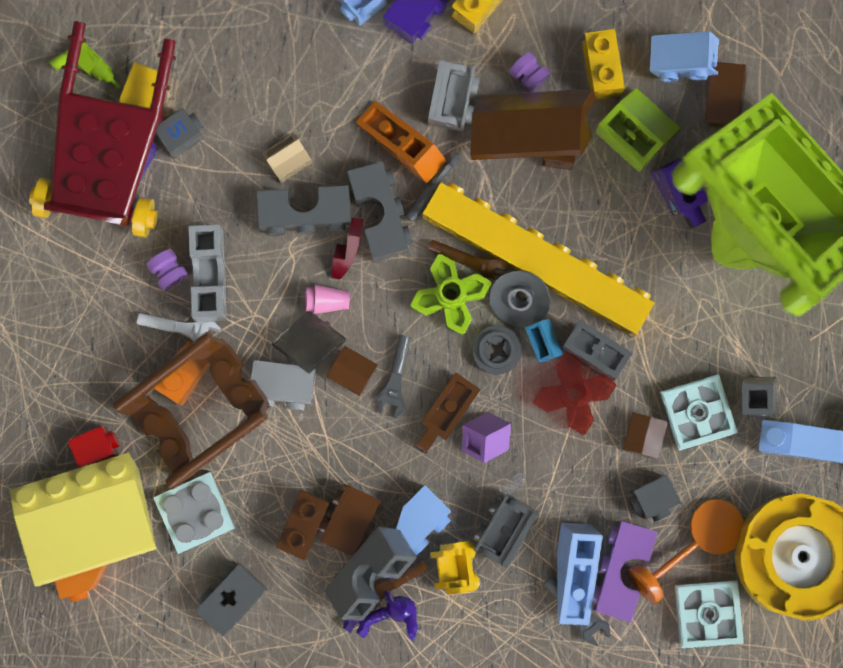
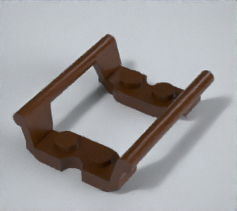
[113,331,270,490]

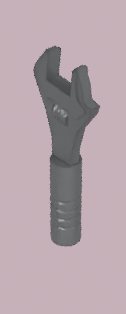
[404,153,461,222]
[375,335,411,418]
[543,576,610,646]

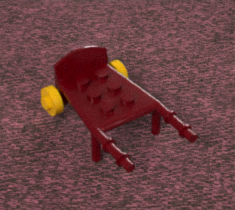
[29,21,176,238]

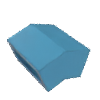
[525,319,564,363]

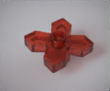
[533,352,616,435]

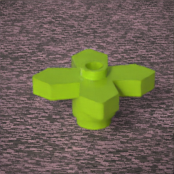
[411,254,491,335]

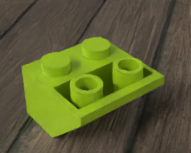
[595,88,681,173]

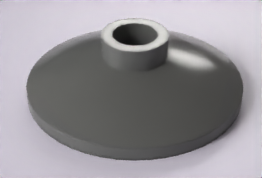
[490,270,551,328]

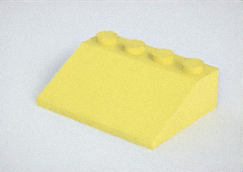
[9,452,156,587]

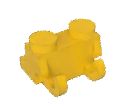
[430,541,479,595]

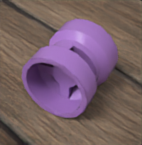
[509,51,551,93]
[146,249,188,291]

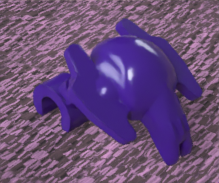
[343,590,419,641]

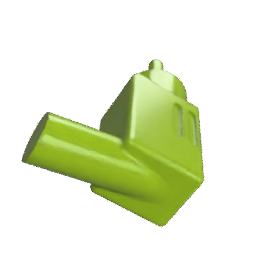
[48,43,121,89]

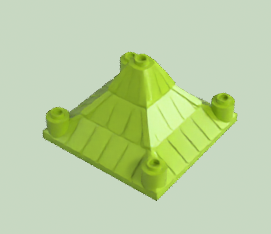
[672,93,843,316]

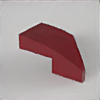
[331,218,364,280]

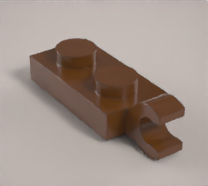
[416,372,481,454]

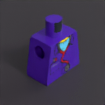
[650,157,708,229]

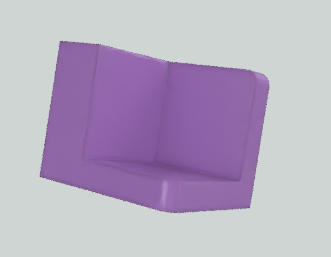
[462,413,511,463]

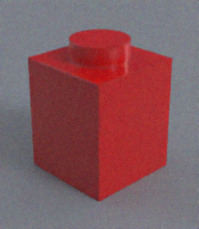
[68,426,120,468]

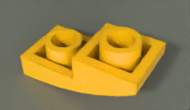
[119,61,158,108]

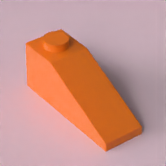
[355,100,447,184]

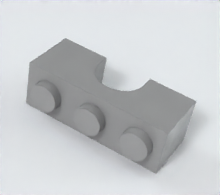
[189,224,227,322]

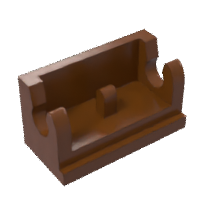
[704,62,747,129]

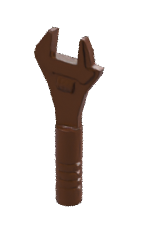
[428,239,508,280]
[369,559,429,614]

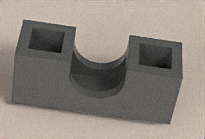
[347,161,413,263]
[257,185,352,236]
[324,527,417,621]

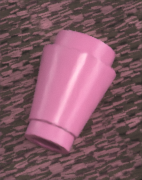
[305,284,350,314]

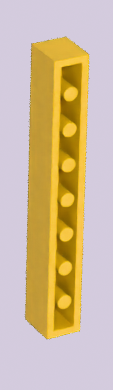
[423,182,655,338]

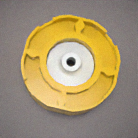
[735,494,843,621]

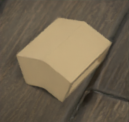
[262,133,312,183]

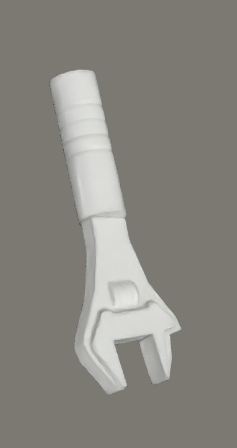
[137,313,221,342]

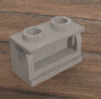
[428,60,480,132]
[251,360,317,411]

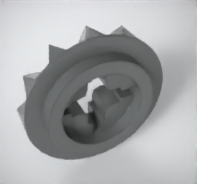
[473,326,522,375]

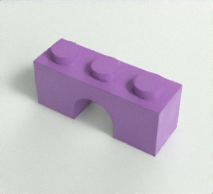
[592,521,658,623]

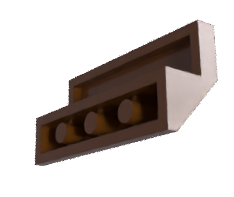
[470,88,596,160]

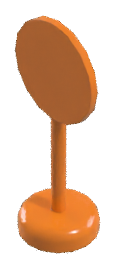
[628,499,744,604]

